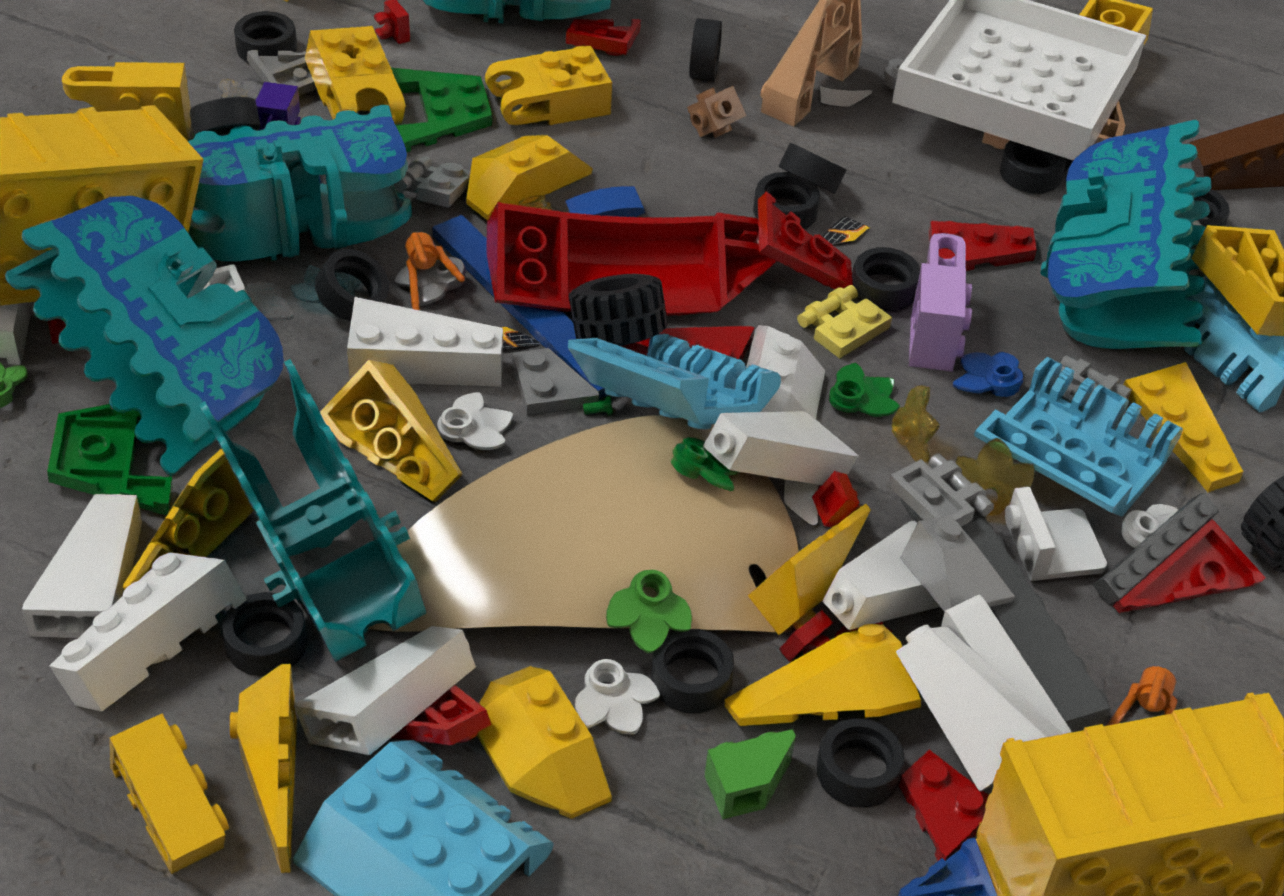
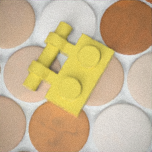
[797,285,892,359]

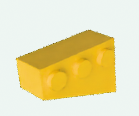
[1191,225,1284,336]
[109,713,229,874]

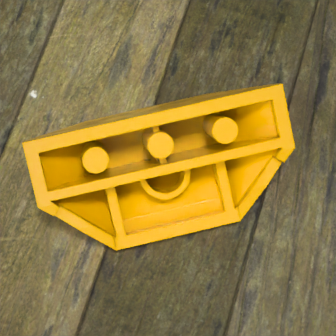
[466,135,593,221]
[477,666,612,819]

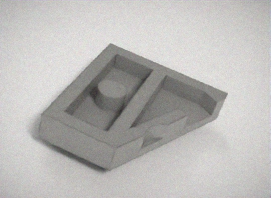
[247,50,317,96]
[512,348,599,416]

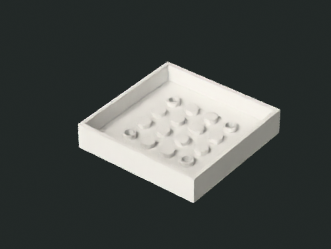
[892,0,1146,161]

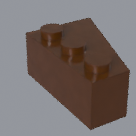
[1190,113,1284,190]

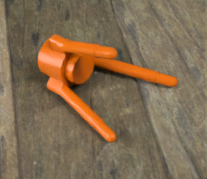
[405,232,465,310]
[1106,666,1178,726]

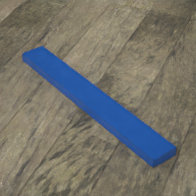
[432,215,608,400]

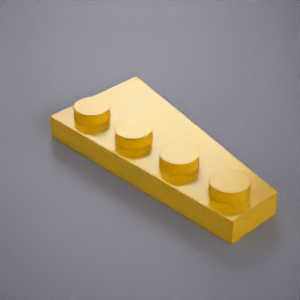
[1123,362,1243,492]

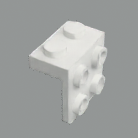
[1005,487,1107,581]

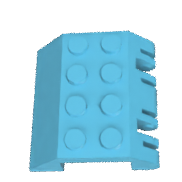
[1184,276,1284,413]
[568,333,781,429]
[974,357,1183,517]
[293,740,554,896]

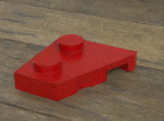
[565,19,641,56]
[391,685,492,745]
[899,749,989,861]

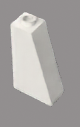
[703,411,859,485]
[22,494,142,638]
[822,521,940,630]
[941,594,1071,734]
[896,624,1063,791]
[294,626,476,755]

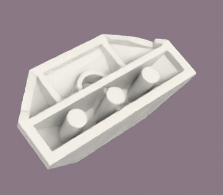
[746,325,825,420]

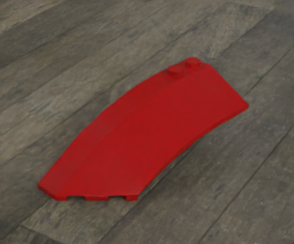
[487,202,777,316]

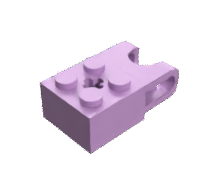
[909,233,972,372]

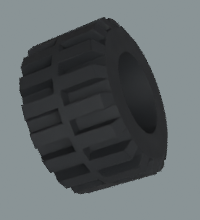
[569,274,668,346]
[1241,476,1284,573]

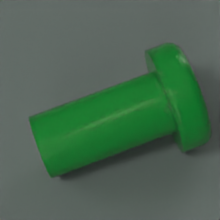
[583,397,613,415]

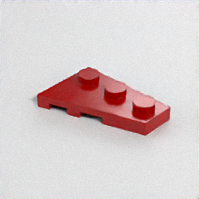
[758,191,853,290]
[929,221,1037,271]

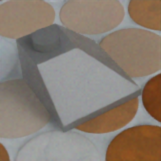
[900,515,1015,612]

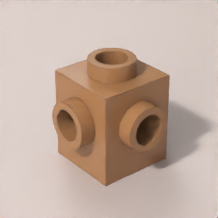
[687,86,747,138]

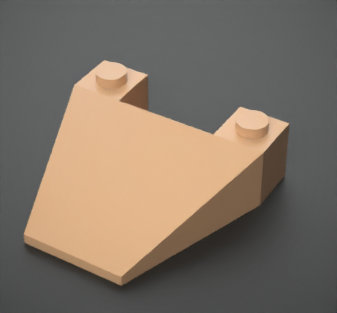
[760,0,862,127]

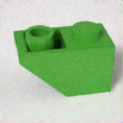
[704,729,796,820]

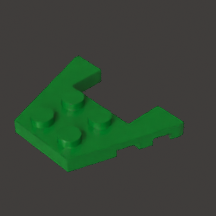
[391,67,492,153]
[47,404,173,515]

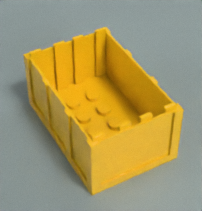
[0,105,204,306]
[976,692,1284,896]

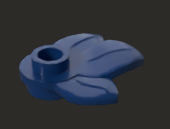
[953,352,1024,397]

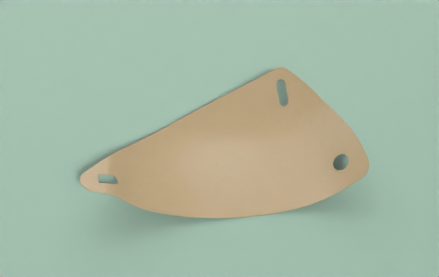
[368,415,799,633]

